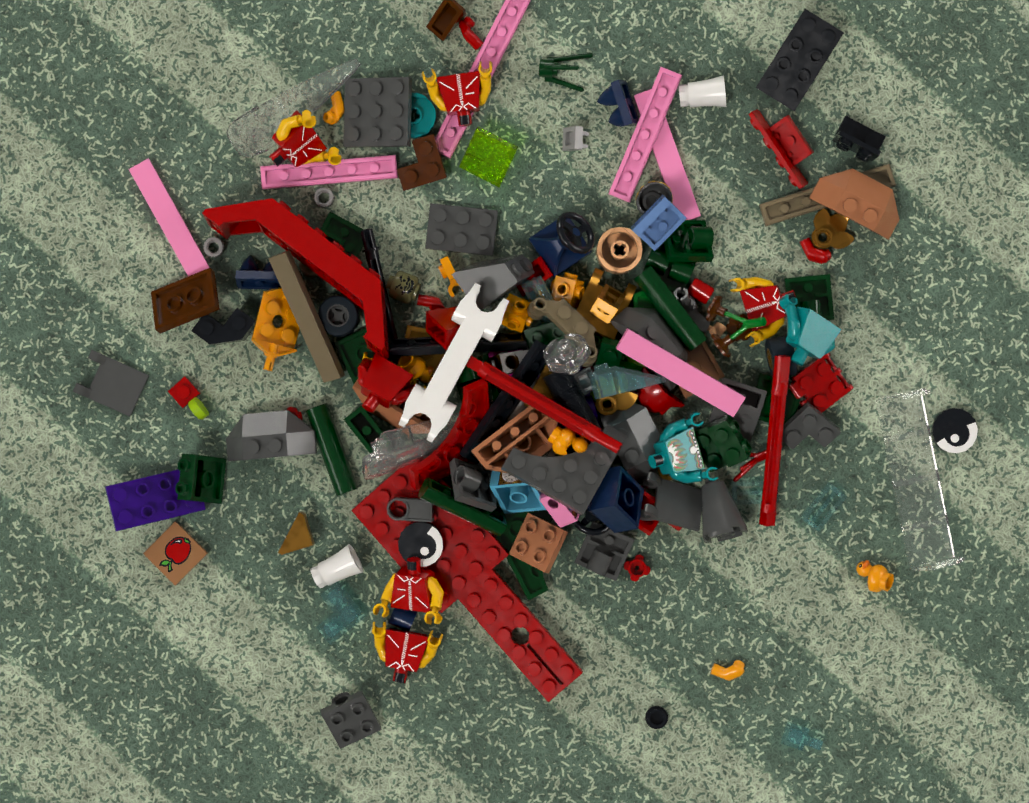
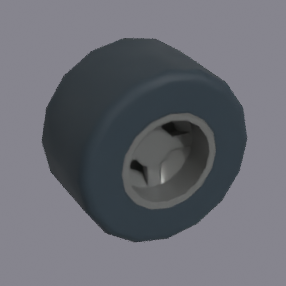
[318,295,360,337]

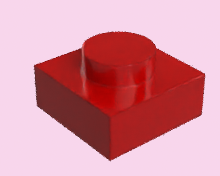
[168,376,201,408]

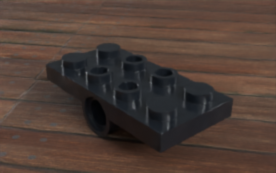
[756,8,844,111]

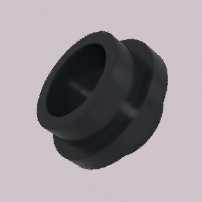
[645,706,668,729]

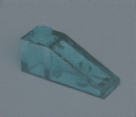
[588,363,666,399]

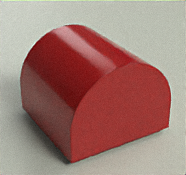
[687,278,714,304]

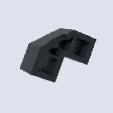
[191,308,256,346]

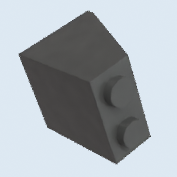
[451,254,535,310]

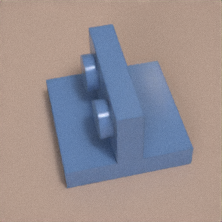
[631,194,687,251]

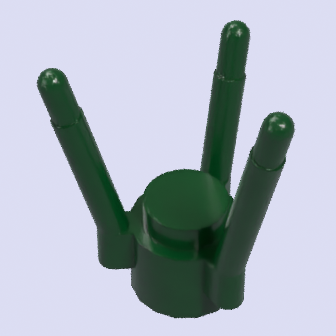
[539,53,593,92]

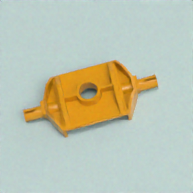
[251,287,299,372]

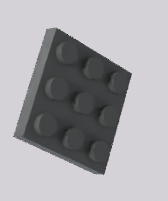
[343,77,412,148]

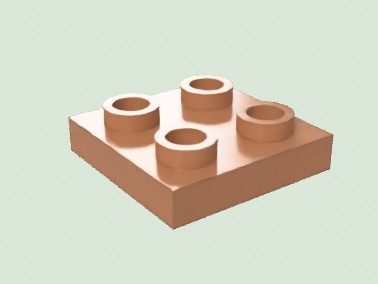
[509,513,568,574]

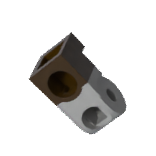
[488,350,529,374]

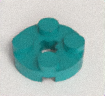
[411,92,436,139]

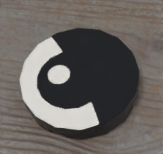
[931,408,978,453]
[398,521,444,567]

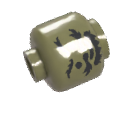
[386,271,421,304]

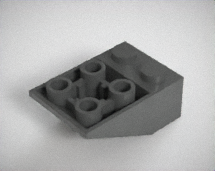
[708,378,767,443]

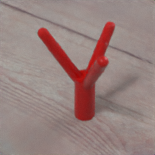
[733,450,766,482]

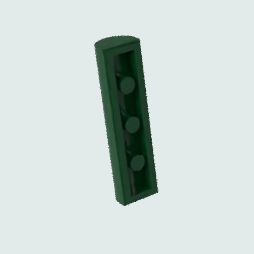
[634,266,706,352]
[306,403,358,496]
[418,477,507,536]

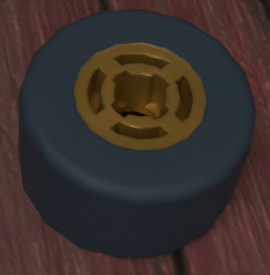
[765,335,797,377]

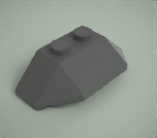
[610,307,688,391]
[595,401,660,484]
[226,410,317,462]

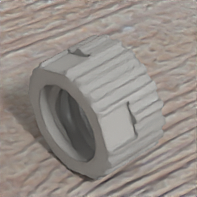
[314,187,335,208]
[203,237,225,258]

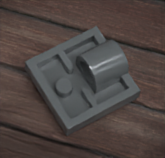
[449,458,497,512]
[574,521,634,581]
[320,690,382,749]

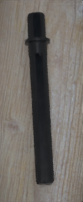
[361,228,398,348]

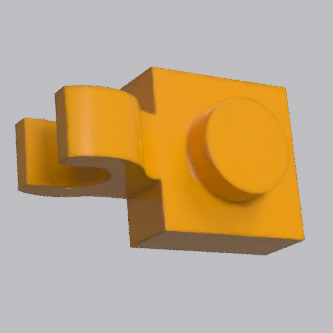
[438,256,464,298]

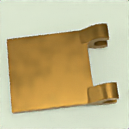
[576,268,637,340]

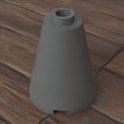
[702,479,748,543]

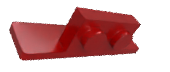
[749,109,814,189]

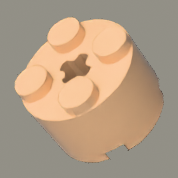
[596,227,643,275]

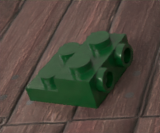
[694,414,752,473]
[175,454,226,504]

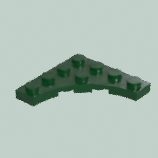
[494,510,553,601]

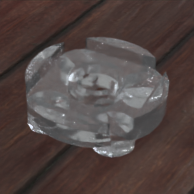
[543,333,591,375]

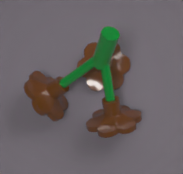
[706,295,767,358]

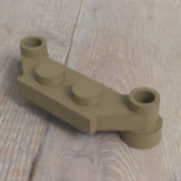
[527,297,598,367]

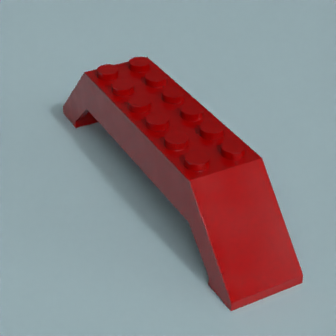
[202,198,389,359]

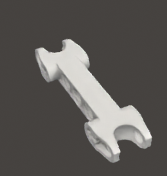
[398,283,509,443]

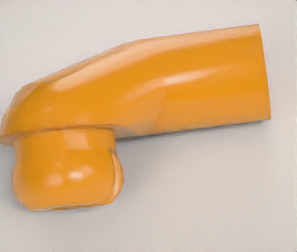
[323,91,345,125]
[710,660,745,681]

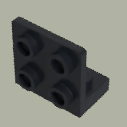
[832,116,886,162]

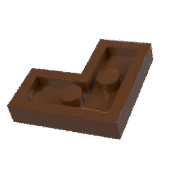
[397,134,447,191]

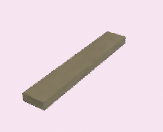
[759,164,896,227]
[268,250,345,383]

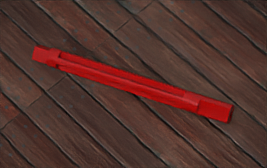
[759,355,791,526]
[466,356,623,454]

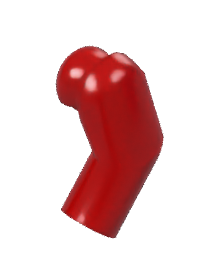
[459,16,483,50]
[799,237,832,264]
[417,294,445,310]

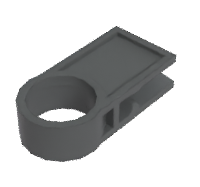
[387,497,434,522]

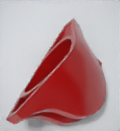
[637,366,685,415]

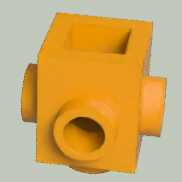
[550,272,585,308]
[502,293,534,333]

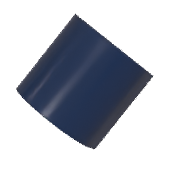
[388,608,418,632]

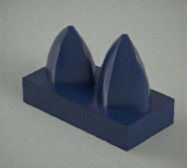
[597,80,639,127]
[235,255,281,290]

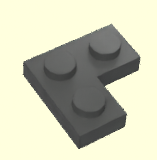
[782,402,841,450]

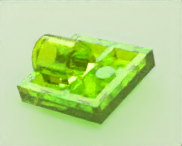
[459,126,519,187]

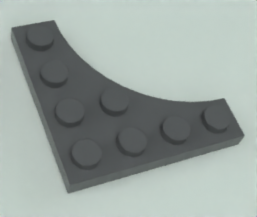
[501,425,627,515]

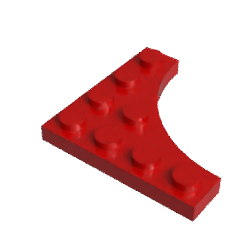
[409,378,489,490]

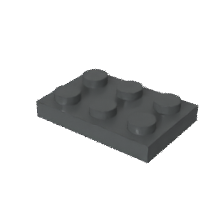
[425,203,498,256]

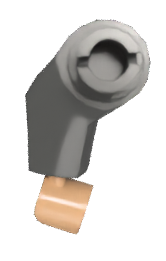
[674,287,727,337]

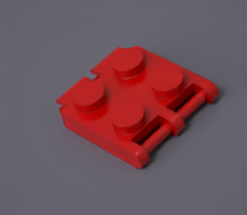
[788,353,854,413]

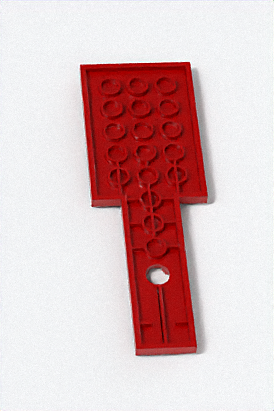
[351,450,583,702]

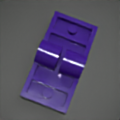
[105,469,206,532]

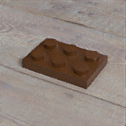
[151,268,220,334]

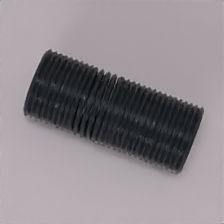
[543,365,600,437]

